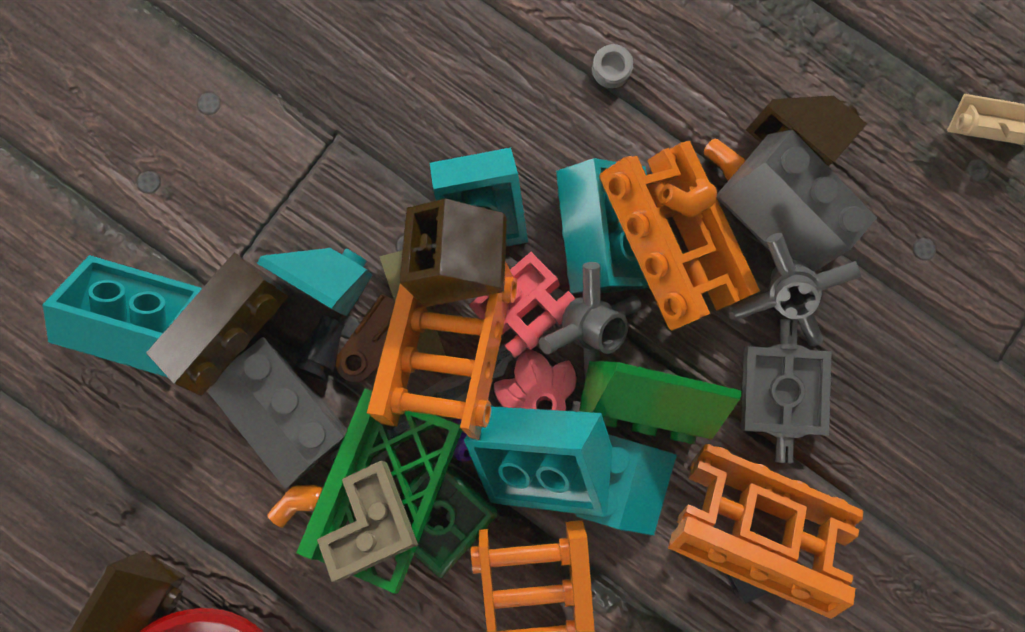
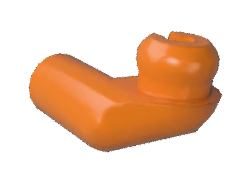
[704,139,746,181]
[267,485,323,528]

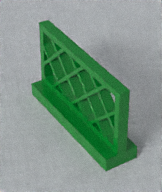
[296,388,463,594]

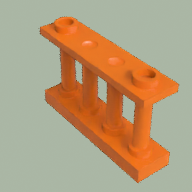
[367,261,517,440]
[471,520,595,632]

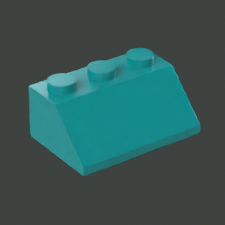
[556,158,650,294]
[42,255,202,377]
[464,407,612,517]

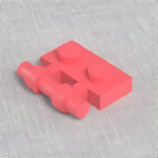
[469,252,576,358]

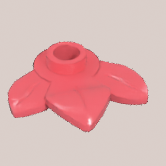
[494,349,577,411]

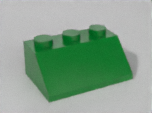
[579,361,741,444]

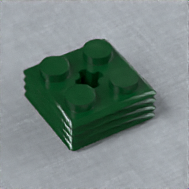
[400,458,497,578]

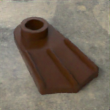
[336,294,395,382]

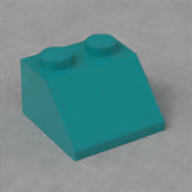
[430,148,528,246]
[575,434,677,536]

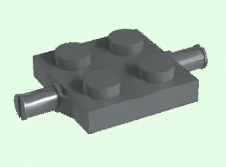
[741,319,832,463]

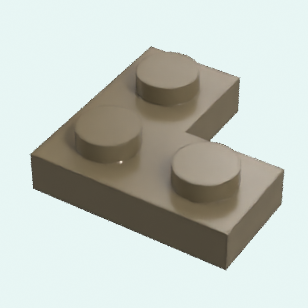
[317,461,418,582]

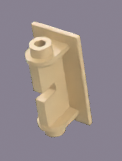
[947,94,1025,145]

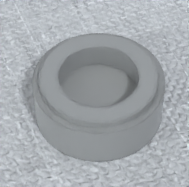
[592,44,633,88]

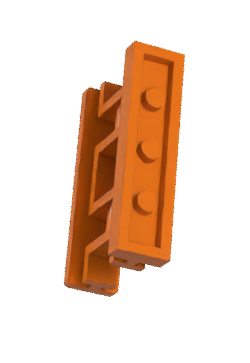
[599,141,760,331]
[668,444,864,619]

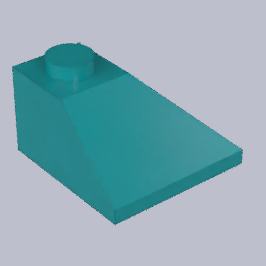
[257,248,372,316]

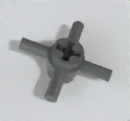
[731,233,862,346]
[539,262,641,380]

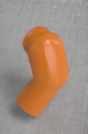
[658,179,717,218]

